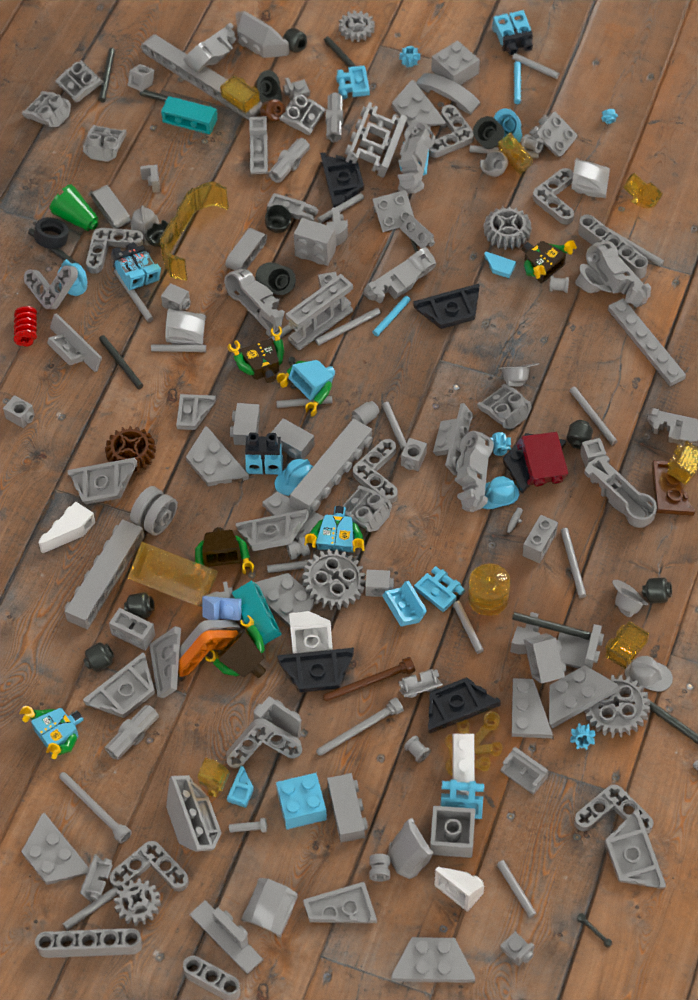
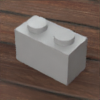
[230,403,260,445]
[271,418,315,460]

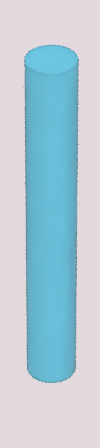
[514,62,521,104]
[372,296,411,337]

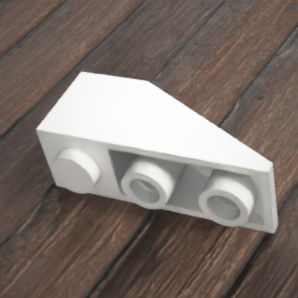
[38,502,96,553]

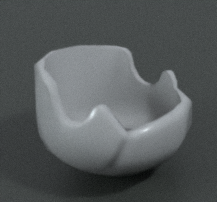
[480,151,508,177]

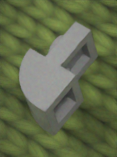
[326,207,348,246]
[510,612,540,654]

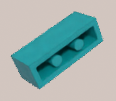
[161,96,218,135]
[232,580,282,645]

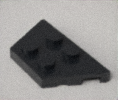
[320,152,364,208]
[413,283,480,329]
[503,433,566,493]
[277,648,354,693]
[428,677,501,734]

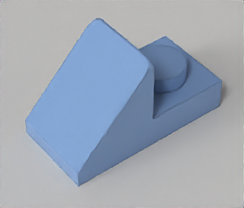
[202,596,241,621]

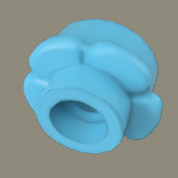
[601,109,618,124]

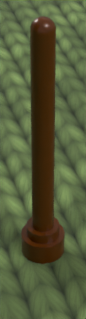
[323,657,415,701]

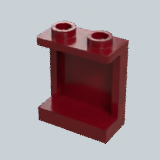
[516,432,569,487]

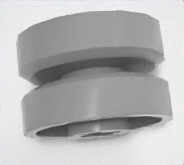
[130,486,178,536]

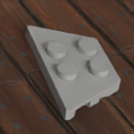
[392,80,447,129]
[186,426,249,486]
[67,458,137,505]
[236,509,309,551]
[255,573,315,628]
[83,653,155,718]
[549,665,621,729]
[604,809,666,889]
[21,813,89,885]
[391,937,475,983]

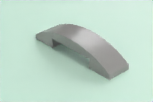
[416,73,480,115]
[249,116,268,174]

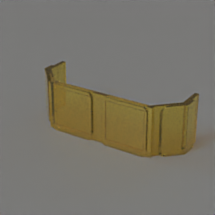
[160,181,229,281]

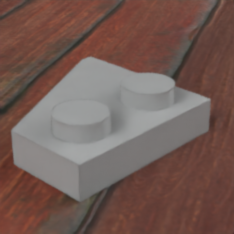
[176,394,216,430]

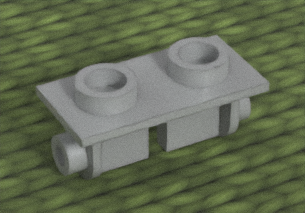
[400,214,435,248]
[398,669,443,698]
[80,855,113,902]

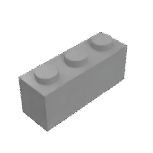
[327,773,368,843]

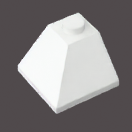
[289,611,333,654]
[435,867,484,912]

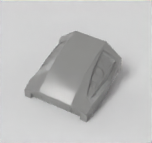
[55,60,104,103]
[22,91,71,127]
[279,93,326,135]
[83,125,127,162]
[571,158,610,198]
[165,308,206,345]
[477,384,532,429]
[343,485,392,532]
[387,818,433,879]
[241,878,298,937]

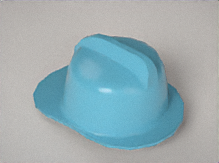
[494,108,522,149]
[275,459,313,496]
[482,476,519,509]

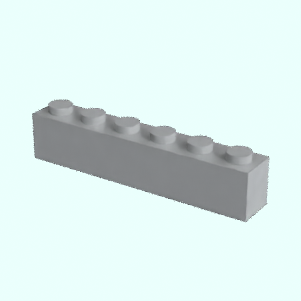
[290,418,373,515]
[64,519,145,630]

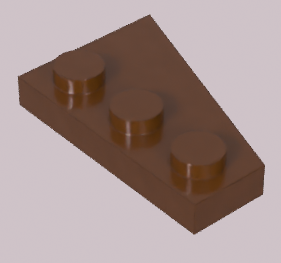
[652,460,695,516]

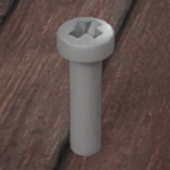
[229,818,267,833]

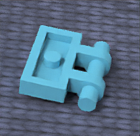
[336,65,370,99]
[414,566,465,612]
[441,779,484,819]

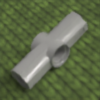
[326,93,343,142]
[269,138,310,183]
[105,705,159,760]

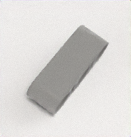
[91,185,131,229]
[225,228,267,271]
[183,956,241,1000]

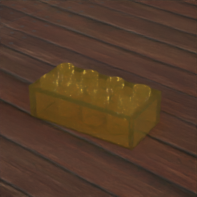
[128,542,218,607]

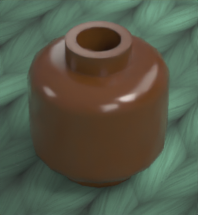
[260,99,285,123]

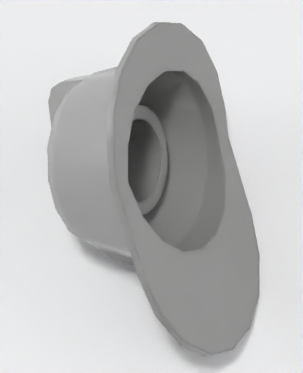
[131,205,159,245]
[575,264,612,293]
[498,363,539,387]
[612,580,648,617]
[625,656,673,692]

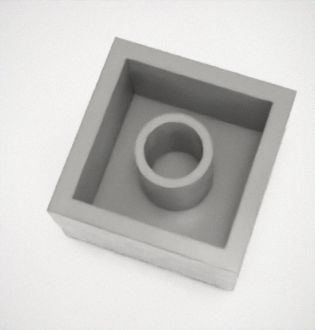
[432,40,480,85]
[294,218,336,266]
[523,633,566,683]
[430,806,475,858]

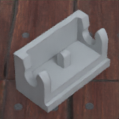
[500,747,548,795]

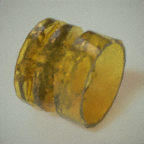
[468,563,511,616]

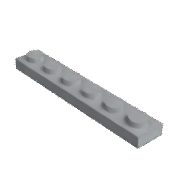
[608,298,686,387]

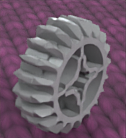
[483,206,532,250]

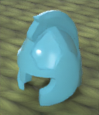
[58,259,87,296]

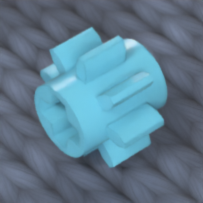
[399,46,420,67]
[490,432,511,456]
[570,723,595,750]

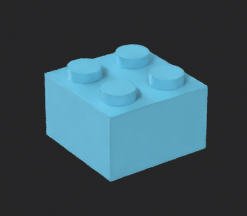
[276,773,327,830]

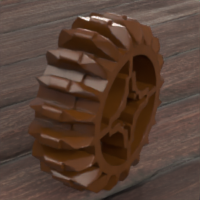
[105,426,156,473]

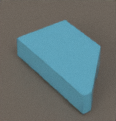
[484,251,516,278]
[227,766,254,808]

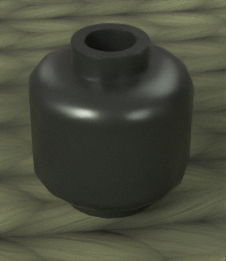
[283,28,307,53]
[566,420,593,449]
[642,577,672,603]
[124,592,155,618]
[83,642,115,672]

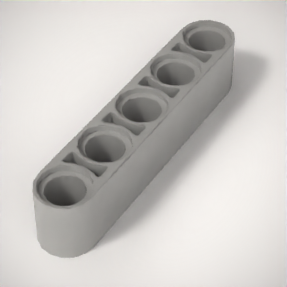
[578,214,648,279]
[35,928,143,958]

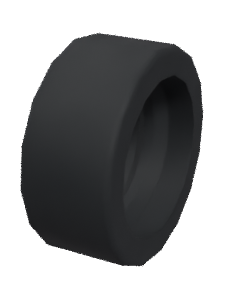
[34,217,69,249]

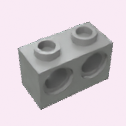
[522,515,558,564]
[109,608,155,651]

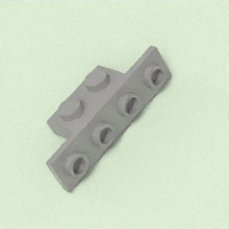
[47,313,102,372]
[433,403,473,476]
[189,900,263,975]

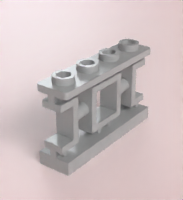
[345,102,407,178]
[286,274,353,350]

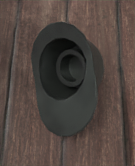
[254,70,282,104]
[473,116,504,149]
[255,262,296,295]

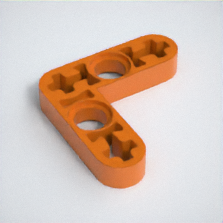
[178,630,239,677]

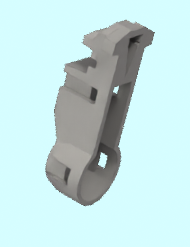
[184,23,237,72]
[398,122,435,195]
[586,241,651,307]
[362,247,436,303]
[224,269,285,337]
[647,408,698,447]
[455,431,494,512]
[584,455,657,528]

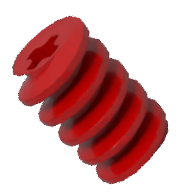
[14,306,37,347]

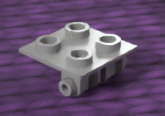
[372,190,414,232]

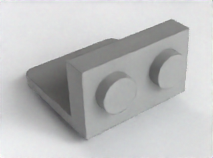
[529,111,577,157]
[558,624,604,669]
[253,696,302,739]

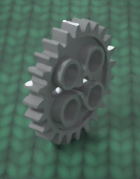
[302,549,366,610]
[584,675,650,738]

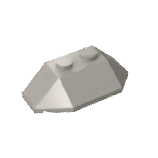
[235,11,289,58]
[166,775,222,852]

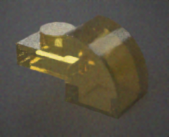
[623,173,663,208]
[198,757,230,797]

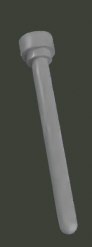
[316,697,404,756]
[59,772,132,844]

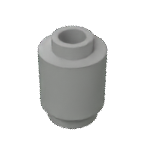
[351,401,380,425]

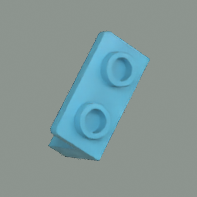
[382,581,427,626]

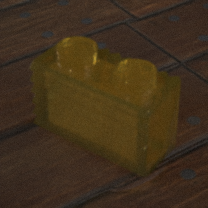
[220,75,260,114]
[498,133,533,174]
[667,440,698,485]
[605,621,649,669]

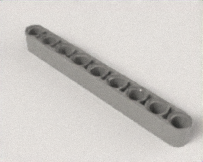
[141,34,262,120]

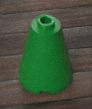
[49,184,99,231]

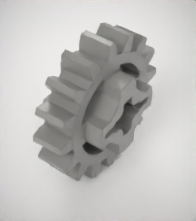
[339,10,375,42]
[114,878,161,926]

